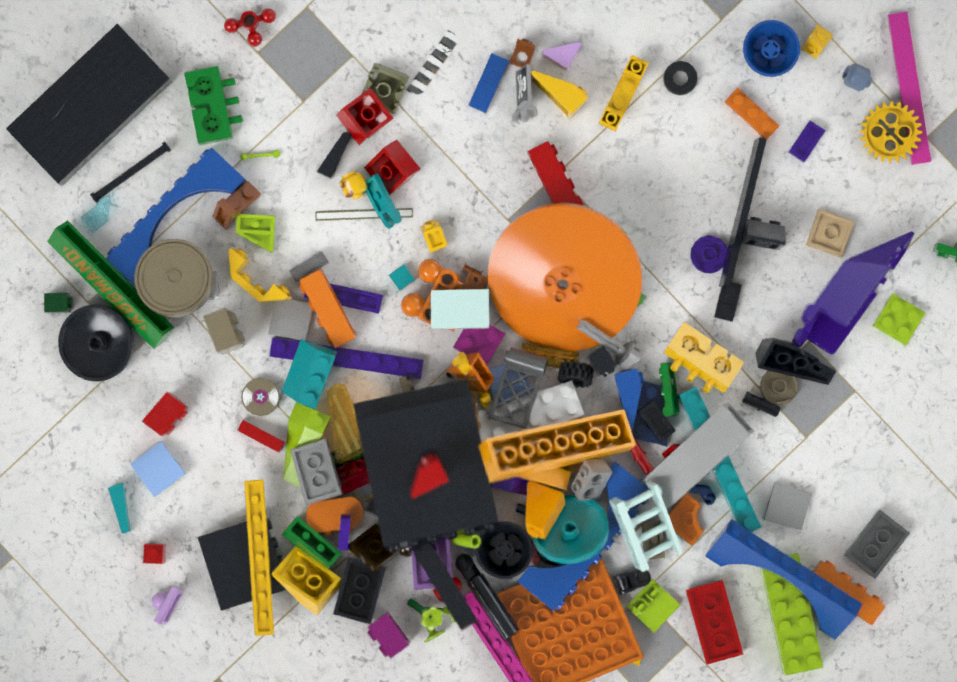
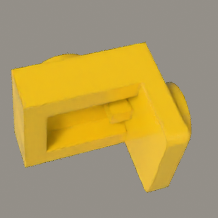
[801,24,833,59]

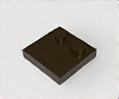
[348,524,403,572]

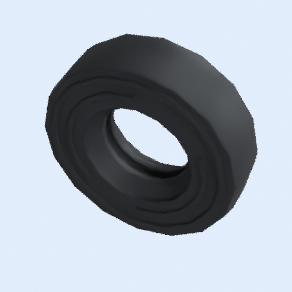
[663,61,698,96]

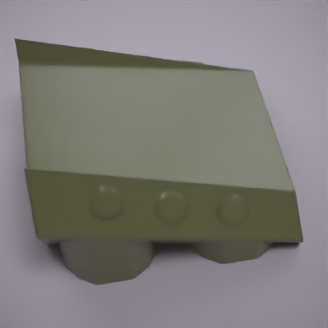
[362,63,409,114]

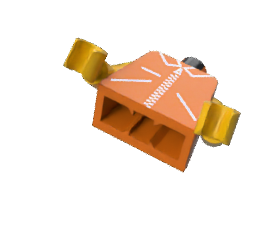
[446,352,495,409]

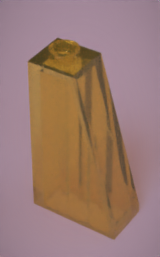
[327,383,363,464]

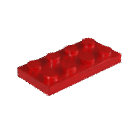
[685,580,744,665]

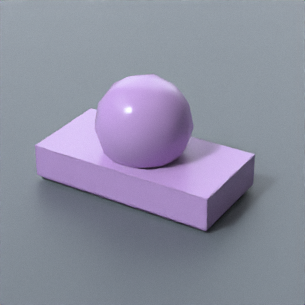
[151,587,183,625]

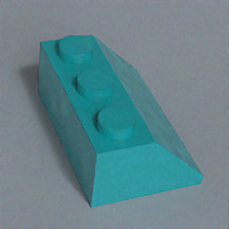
[282,338,337,409]

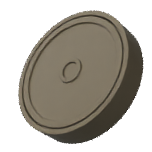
[134,239,214,318]

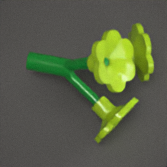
[407,598,455,643]

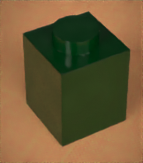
[44,292,73,313]

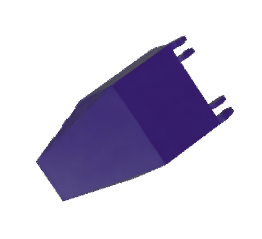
[792,231,915,355]

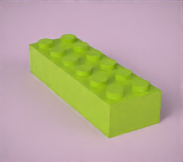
[760,553,823,676]

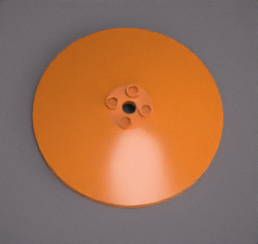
[488,203,642,351]

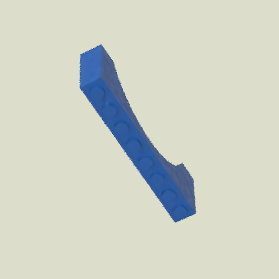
[106,148,247,287]
[517,461,650,611]
[705,519,862,640]

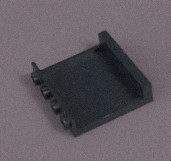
[197,518,286,611]

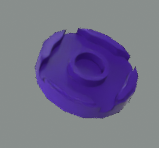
[690,235,728,274]

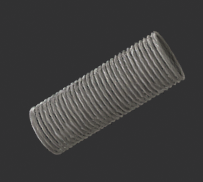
[289,251,329,282]

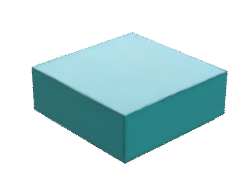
[389,264,415,291]

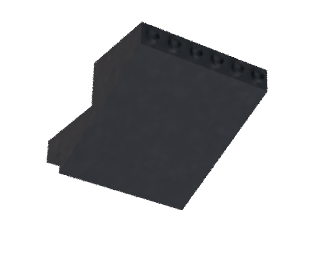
[353,379,499,552]

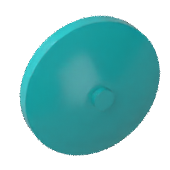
[532,495,609,564]

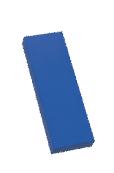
[468,53,509,113]

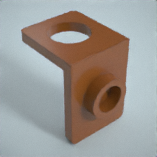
[510,39,535,68]

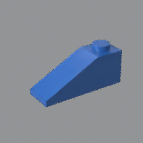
[614,369,644,430]

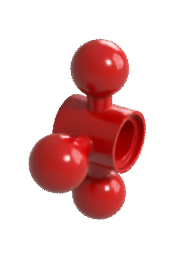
[224,8,276,47]

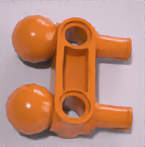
[401,259,465,331]

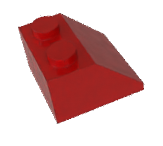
[336,88,394,145]
[364,140,421,196]
[142,392,189,437]
[410,453,449,498]

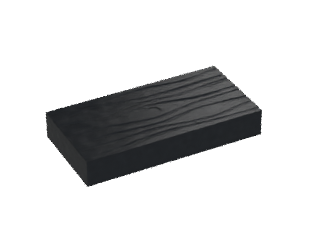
[6,24,172,186]

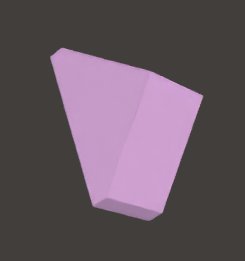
[542,42,581,71]

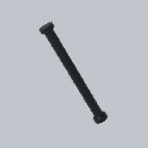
[90,141,171,203]

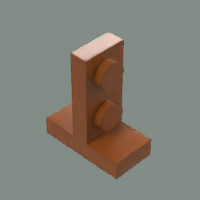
[212,181,261,230]

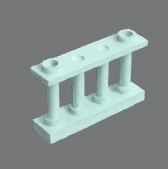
[609,480,682,572]

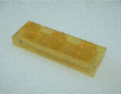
[521,343,579,368]

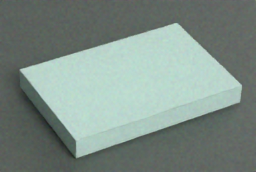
[431,289,489,329]

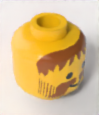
[339,170,367,200]

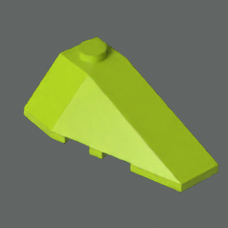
[283,402,331,487]

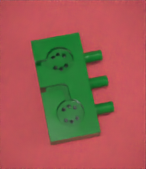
[184,66,243,145]

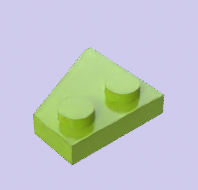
[236,214,276,253]

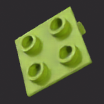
[626,578,680,633]

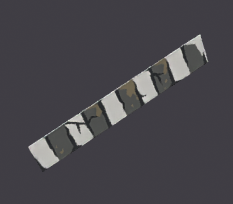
[406,30,460,99]

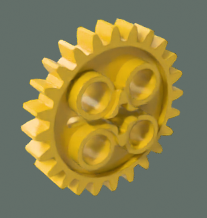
[860,101,923,163]

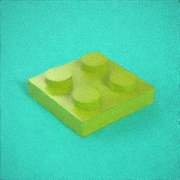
[872,293,925,346]

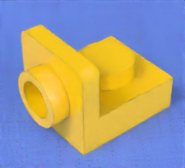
[420,220,448,253]

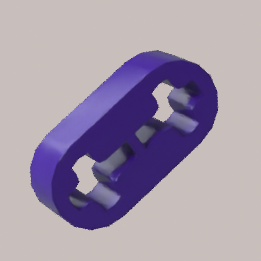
[338,514,351,551]

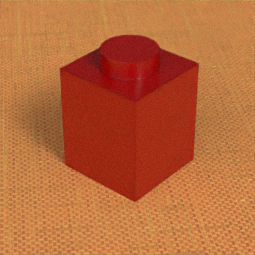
[143,543,166,564]

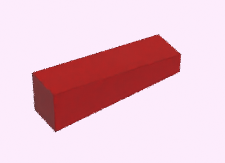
[237,420,285,453]

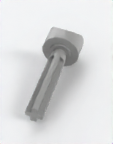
[577,320,643,370]

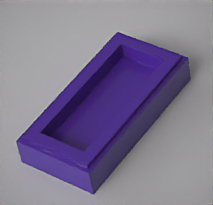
[788,120,826,163]

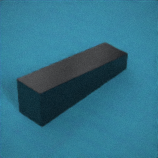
[316,132,351,179]

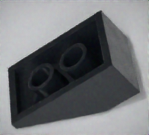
[742,217,786,250]

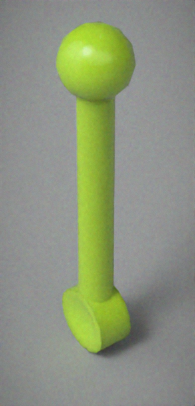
[240,150,280,160]

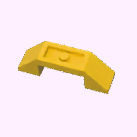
[598,55,649,132]
[228,248,293,303]

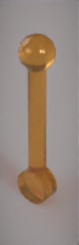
[471,391,481,429]

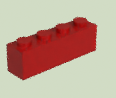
[527,141,584,206]

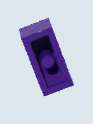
[492,477,529,496]

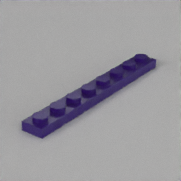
[269,338,424,379]

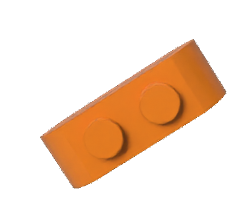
[306,496,364,536]

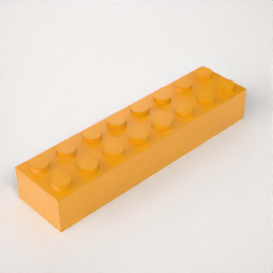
[479,409,636,483]

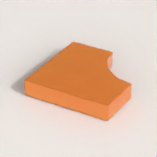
[668,493,704,546]

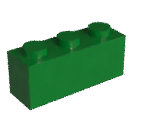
[282,516,341,569]

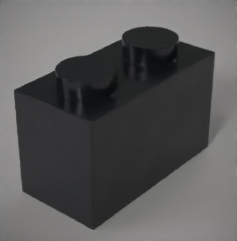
[586,346,616,378]

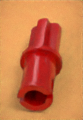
[629,438,654,475]

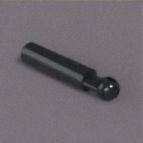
[455,554,520,641]

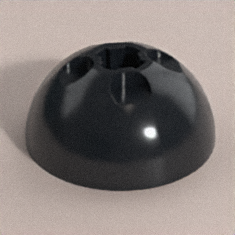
[475,521,533,579]

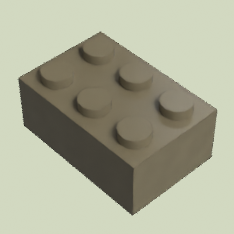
[203,308,245,355]

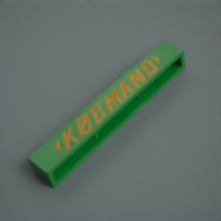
[47,220,175,349]

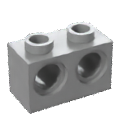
[571,459,612,501]

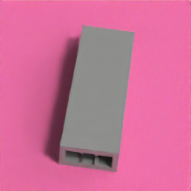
[642,402,754,509]

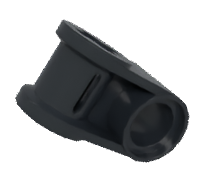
[613,569,651,595]

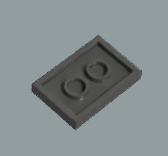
[844,509,910,579]

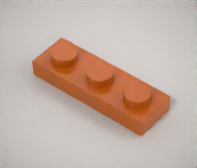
[724,87,779,140]

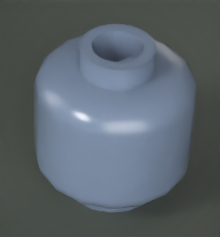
[842,63,872,91]

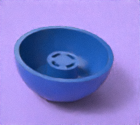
[743,20,800,77]

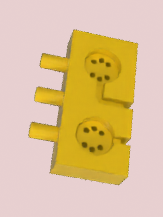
[663,322,745,393]

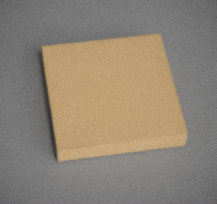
[806,209,855,258]

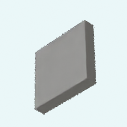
[268,300,312,341]
[764,482,812,530]

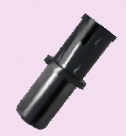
[742,391,781,417]

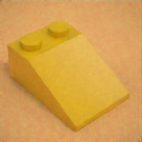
[531,70,588,119]
[272,546,341,615]

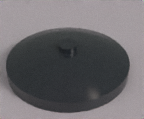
[58,304,134,382]

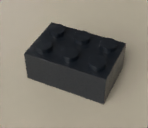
[333,557,386,624]

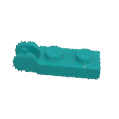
[365,174,402,229]

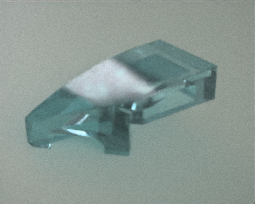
[81,195,111,234]

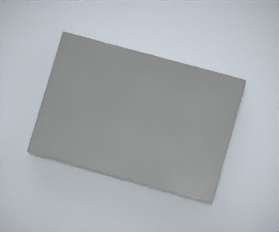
[290,438,343,505]

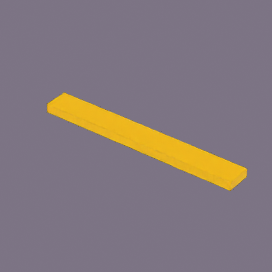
[244,479,275,636]

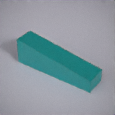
[108,483,131,534]

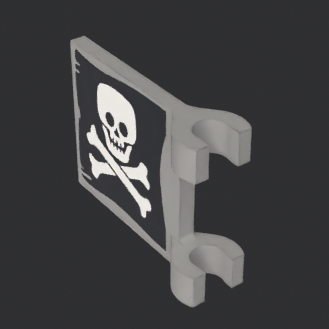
[512,64,538,122]

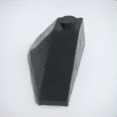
[755,338,836,385]

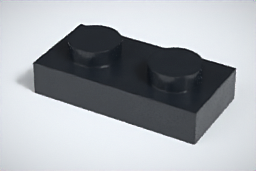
[713,282,742,322]

